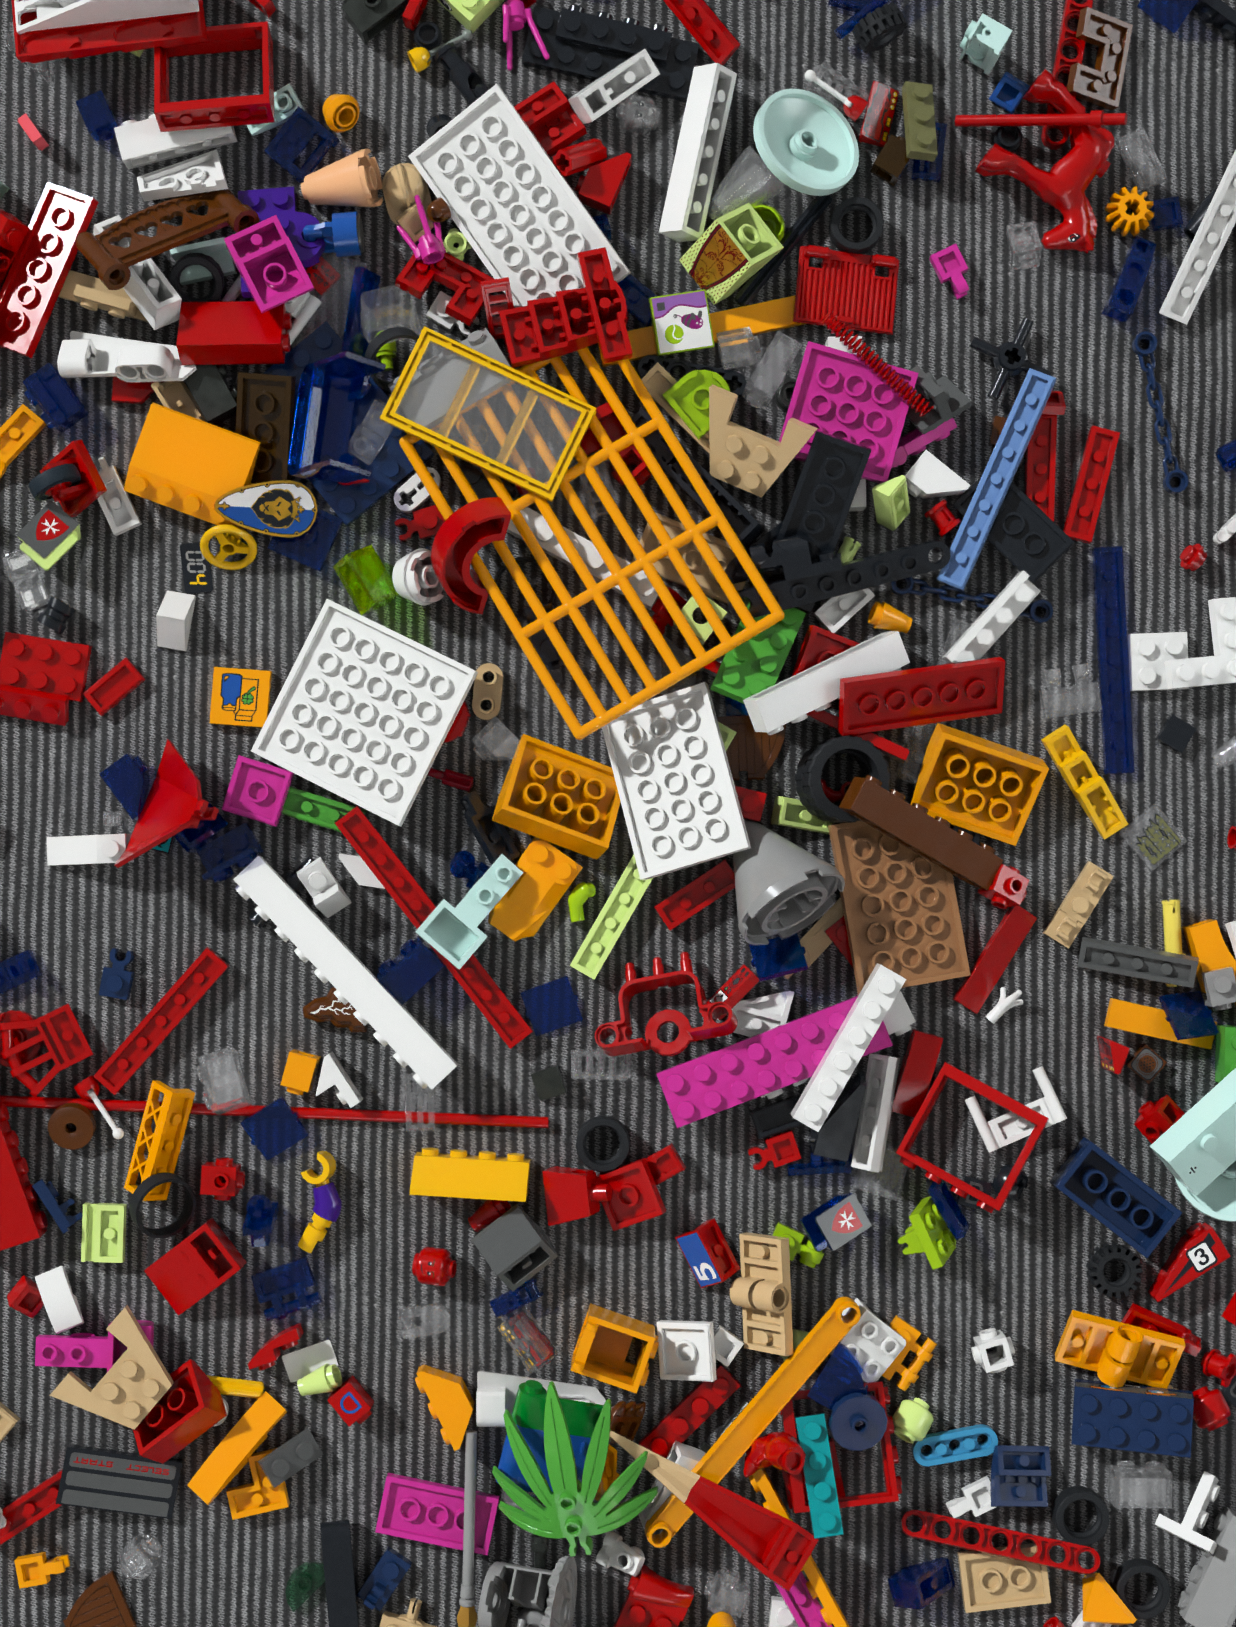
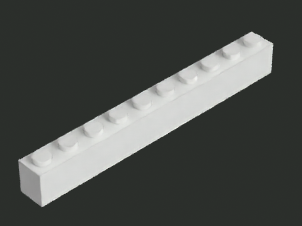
[233,856,459,1090]

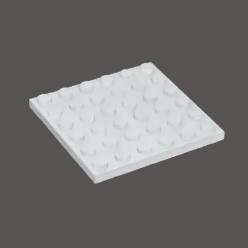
[251,599,478,827]

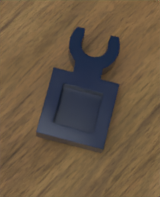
[99,948,134,1000]

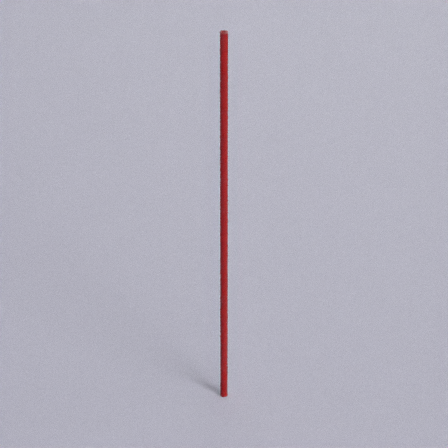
[0,1095,549,1128]

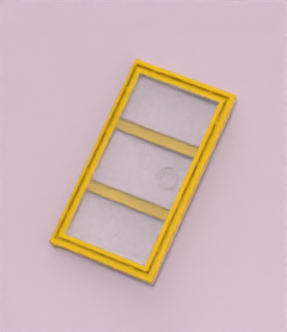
[380,326,597,502]

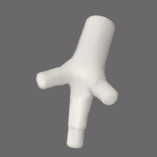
[985,987,1023,1024]

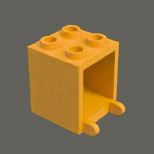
[570,1303,659,1394]

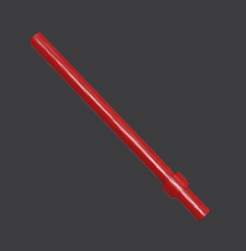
[955,110,1127,128]

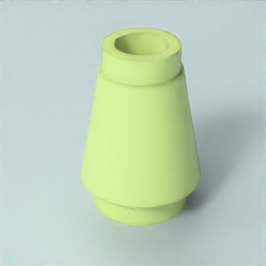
[297,1364,342,1396]

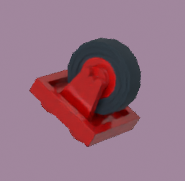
[29,439,107,517]

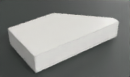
[338,853,385,889]

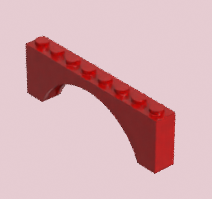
[0,1100,48,1251]

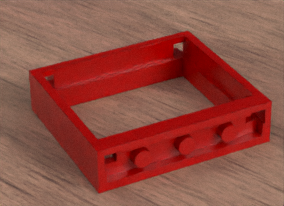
[154,21,275,132]
[896,1062,1049,1213]
[780,1381,902,1513]

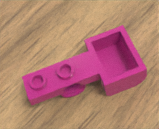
[35,1320,154,1372]

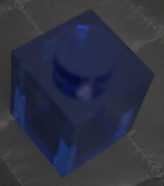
[75,90,119,141]

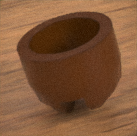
[427,197,451,223]

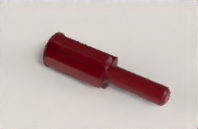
[427,768,474,793]

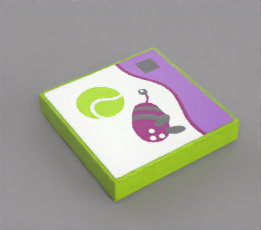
[648,289,715,356]

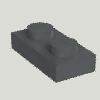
[258,1428,323,1488]

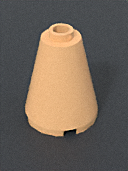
[301,149,383,207]

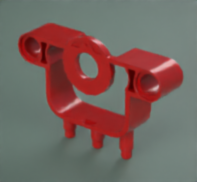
[594,952,738,1056]

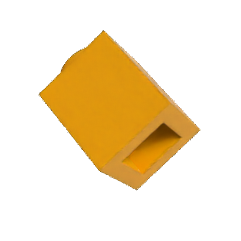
[280,1049,321,1095]

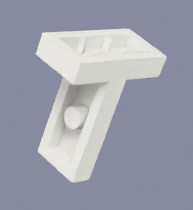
[1155,1471,1220,1555]

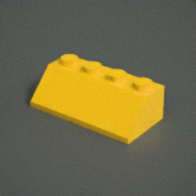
[409,1148,530,1202]

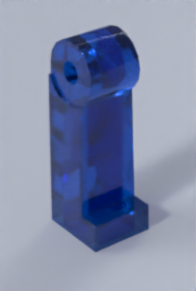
[1101,236,1156,323]

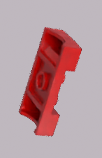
[613,1565,694,1627]

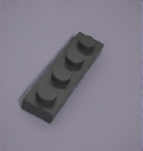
[1077,937,1199,988]

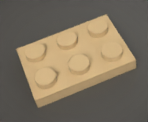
[957,1543,1051,1613]

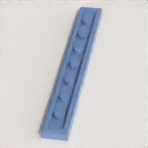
[937,368,1057,591]

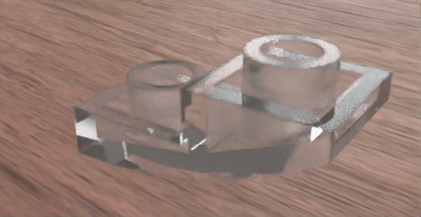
[345,398,402,465]

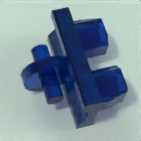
[242,1195,279,1247]

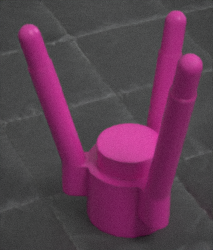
[502,0,550,71]
[396,195,446,264]

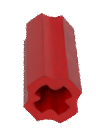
[553,138,607,176]

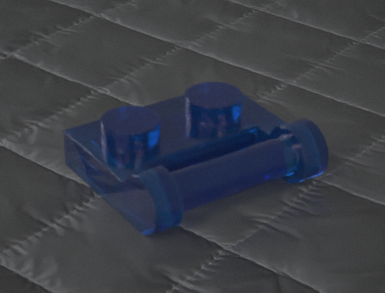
[264,106,339,183]

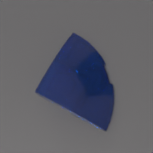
[807,1342,868,1410]

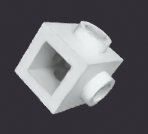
[971,1328,1015,1373]

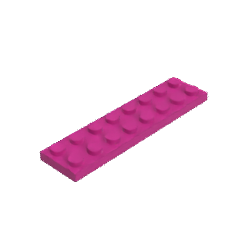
[656,996,892,1128]

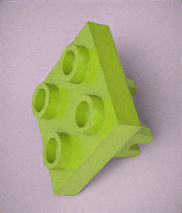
[898,1195,956,1270]

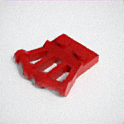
[0,1004,94,1098]

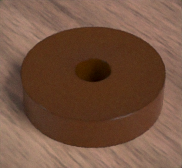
[48,1103,96,1150]

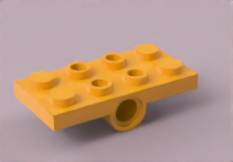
[1055,1310,1185,1389]

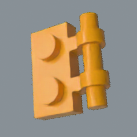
[882,1315,937,1392]

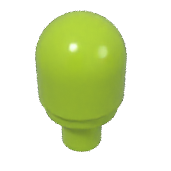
[374,330,397,371]

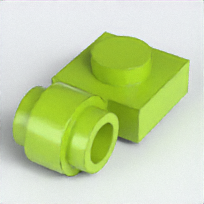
[772,1222,824,1268]

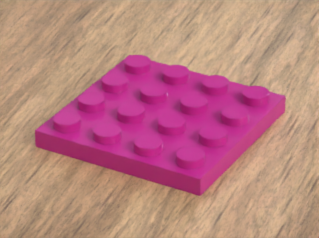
[779,341,919,484]

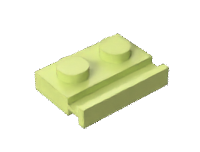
[81,1203,127,1263]

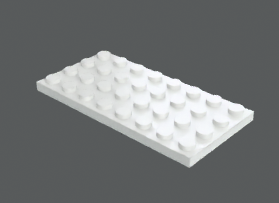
[408,84,631,308]

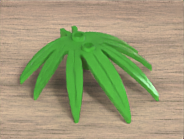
[492,1381,658,1557]

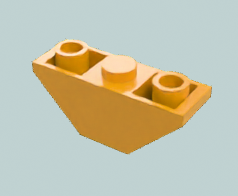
[415,1364,475,1451]

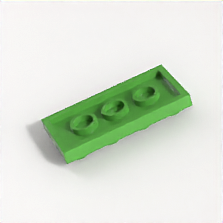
[710,601,806,704]

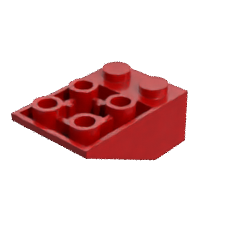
[144,1218,247,1316]

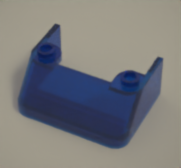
[288,351,386,483]

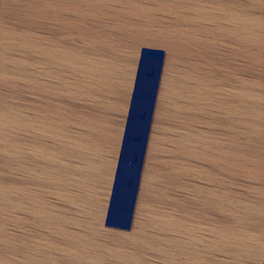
[1092,546,1135,774]

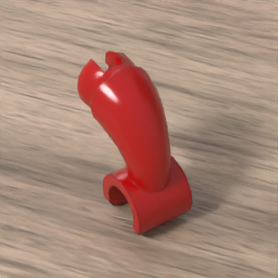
[821,779,851,803]

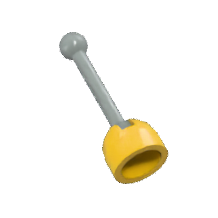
[407,29,473,73]

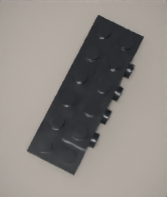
[522,5,700,102]

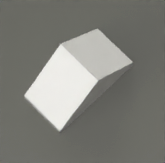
[156,591,196,651]

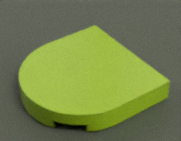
[662,370,730,440]

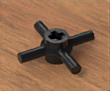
[969,318,1052,400]

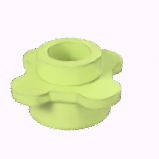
[443,228,472,261]

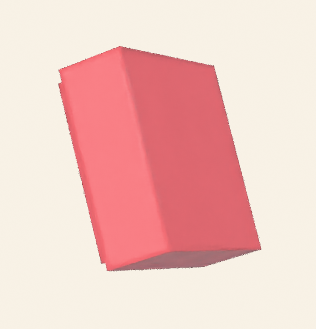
[18,113,49,151]

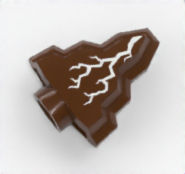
[303,987,367,1033]

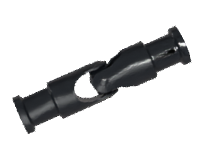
[434,42,489,105]

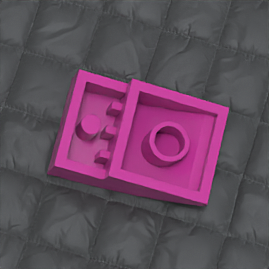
[224,215,314,313]

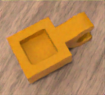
[14,1552,70,1589]

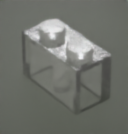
[196,1047,252,1115]
[1108,1461,1173,1509]

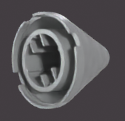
[733,819,845,945]

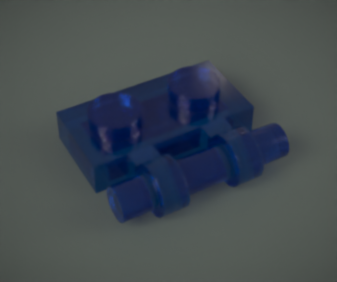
[251,1256,322,1321]

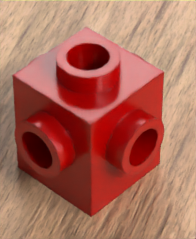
[611,444,651,486]
[977,864,1029,909]
[1134,1095,1185,1143]
[200,1158,245,1200]

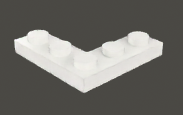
[1164,597,1236,690]

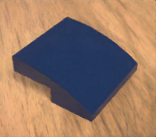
[990,1445,1051,1507]

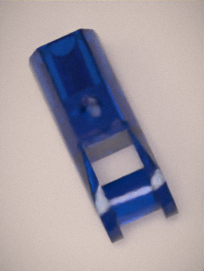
[490,1278,544,1319]

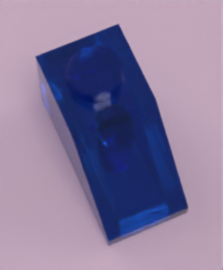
[99,754,150,820]
[888,1557,955,1609]

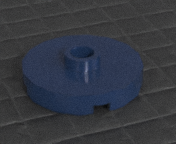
[829,1392,888,1451]

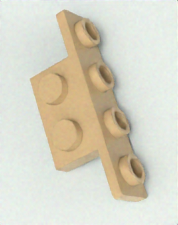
[58,270,149,323]

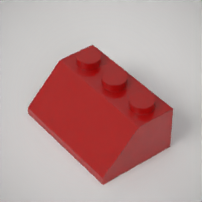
[133,1359,227,1464]

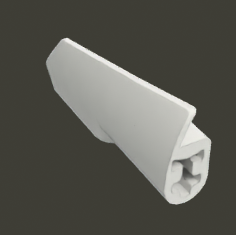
[57,331,197,382]
[476,1371,612,1427]

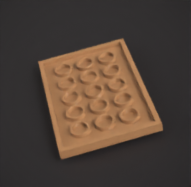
[828,821,971,995]

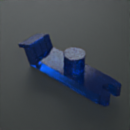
[787,1153,853,1176]

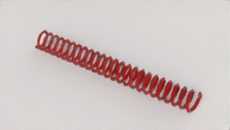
[819,311,934,417]

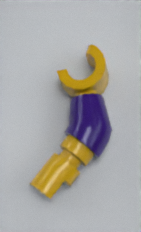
[297,1151,342,1254]

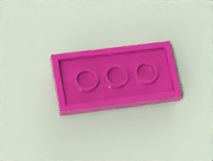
[375,1473,499,1555]

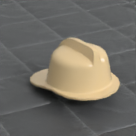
[382,163,432,225]

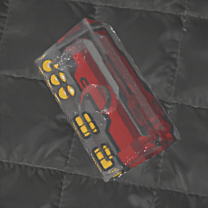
[497,1307,558,1374]

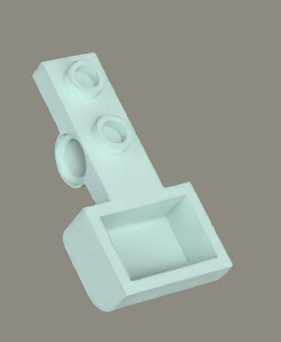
[415,854,524,970]

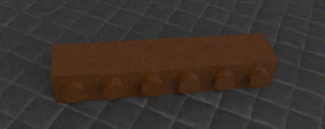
[839,775,1003,890]

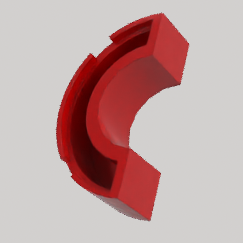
[431,497,511,614]

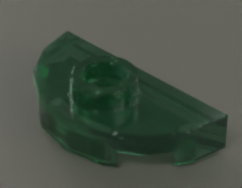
[285,1562,325,1612]

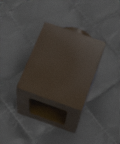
[870,134,911,186]

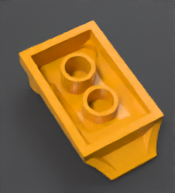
[488,837,583,942]

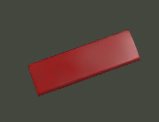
[953,906,1037,1014]

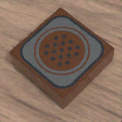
[1125,1043,1167,1084]

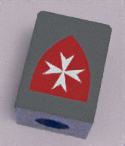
[800,1193,872,1252]

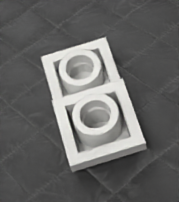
[35,1266,84,1334]

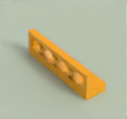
[124,1080,195,1201]

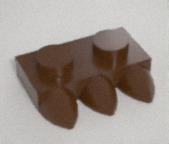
[609,1401,646,1443]

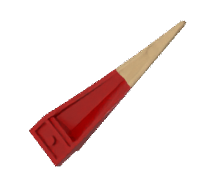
[610,1431,819,1591]

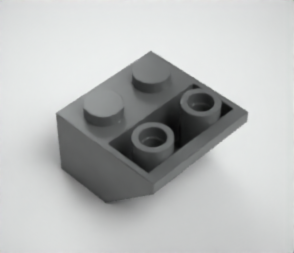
[472,1204,558,1291]

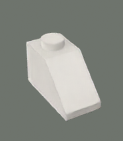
[905,450,970,499]

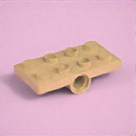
[730,1232,793,1356]

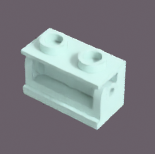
[959,13,1012,76]

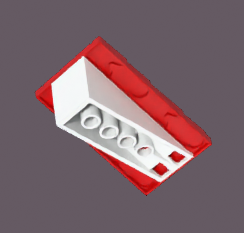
[12,0,207,63]

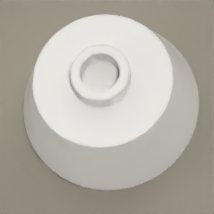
[392,548,444,606]

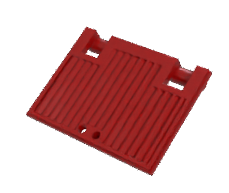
[793,245,899,335]

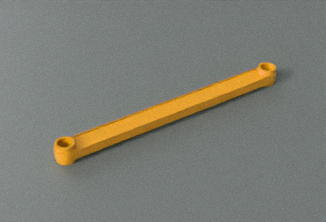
[644,1296,861,1548]

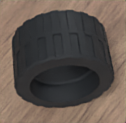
[795,736,891,823]

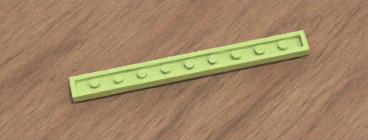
[570,722,737,980]

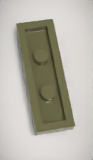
[902,81,938,162]

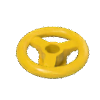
[200,524,257,570]

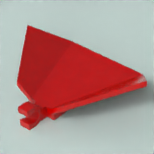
[114,739,219,868]

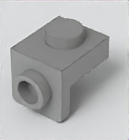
[1202,967,1236,1011]

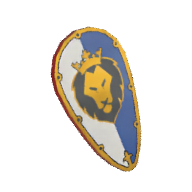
[214,480,317,538]

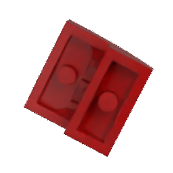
[514,81,587,157]

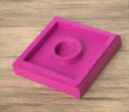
[221,755,294,827]

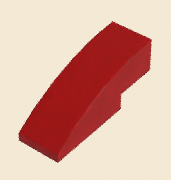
[892,1029,943,1118]

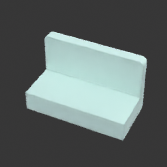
[170,237,237,285]

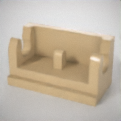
[151,381,208,423]

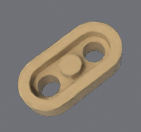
[472,663,504,720]

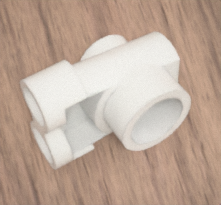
[596,1531,645,1577]

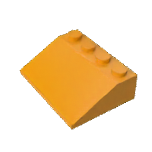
[124,403,261,525]
[911,723,1049,846]
[492,734,621,860]

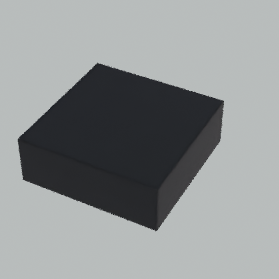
[1156,714,1196,754]

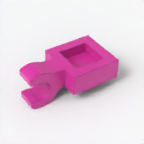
[929,244,970,300]

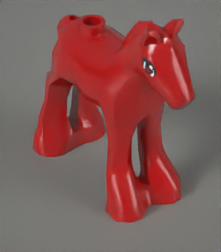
[975,69,1115,254]

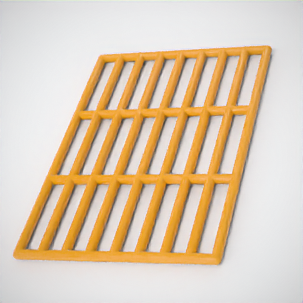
[399,347,785,740]

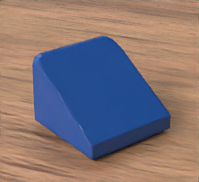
[989,72,1030,114]

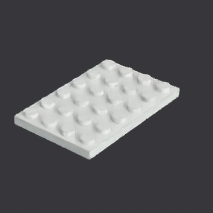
[602,682,751,881]

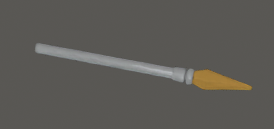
[457,1430,478,1627]

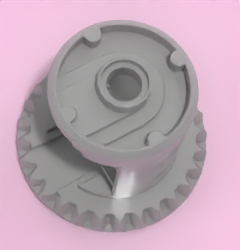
[478,1556,577,1627]

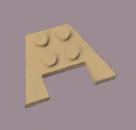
[709,384,818,498]
[50,1305,174,1430]

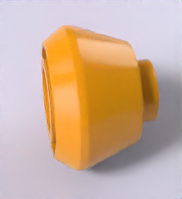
[322,94,360,133]

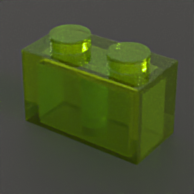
[333,545,399,616]

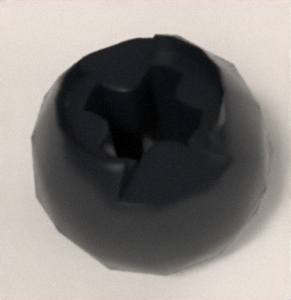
[992,1164,1028,1201]

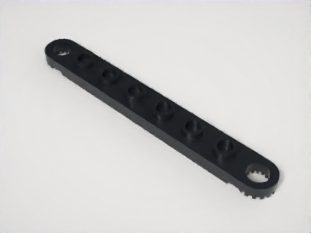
[728,540,950,620]

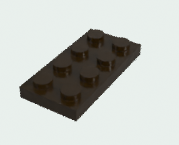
[236,372,296,484]

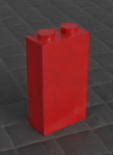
[176,301,292,365]

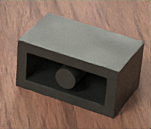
[185,364,237,426]

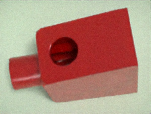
[542,1166,612,1226]

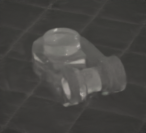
[398,1303,451,1339]

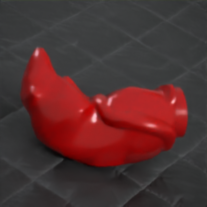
[743,1432,806,1478]

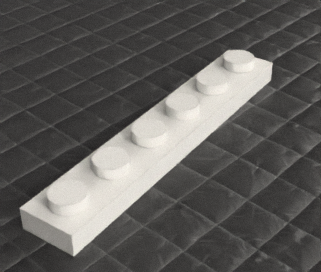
[1159,150,1236,325]

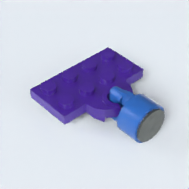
[238,187,364,298]

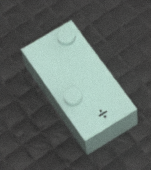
[1150,1068,1236,1196]

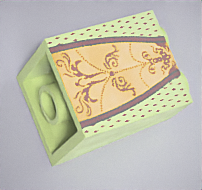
[679,203,784,305]

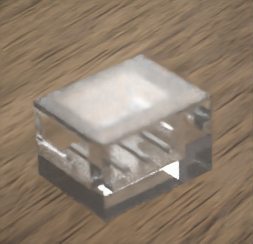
[103,812,123,826]

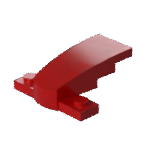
[499,247,633,368]

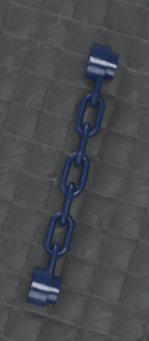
[1132,331,1188,494]
[890,577,1053,624]

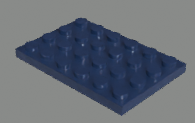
[263,321,435,526]

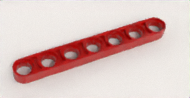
[1041,0,1093,150]
[901,1510,1100,1574]

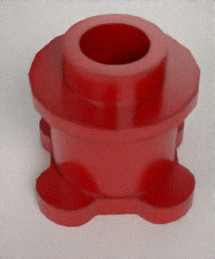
[1201,1349,1236,1388]

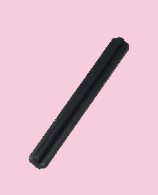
[735,195,832,307]

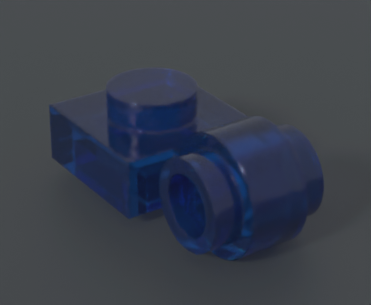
[450,851,490,889]

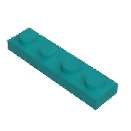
[795,1413,844,1539]

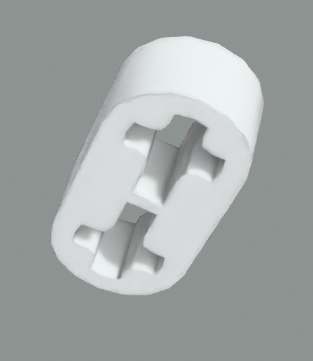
[394,467,441,513]

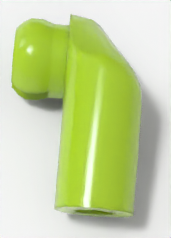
[568,882,596,922]

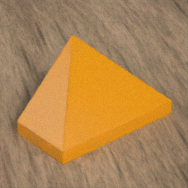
[1082,1573,1137,1625]

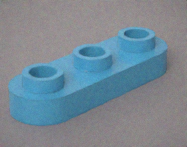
[912,1424,998,1467]

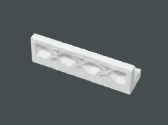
[942,570,1041,664]
[851,1053,900,1172]

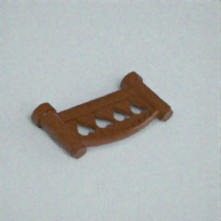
[76,189,259,290]

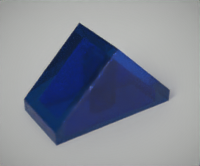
[174,803,228,853]

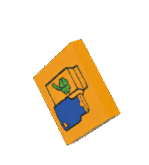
[209,667,272,728]

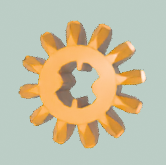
[1105,186,1154,237]

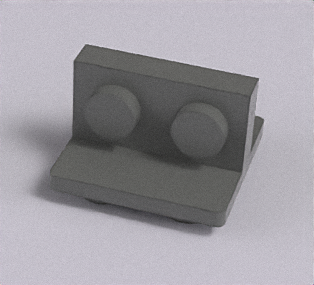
[906,365,972,434]

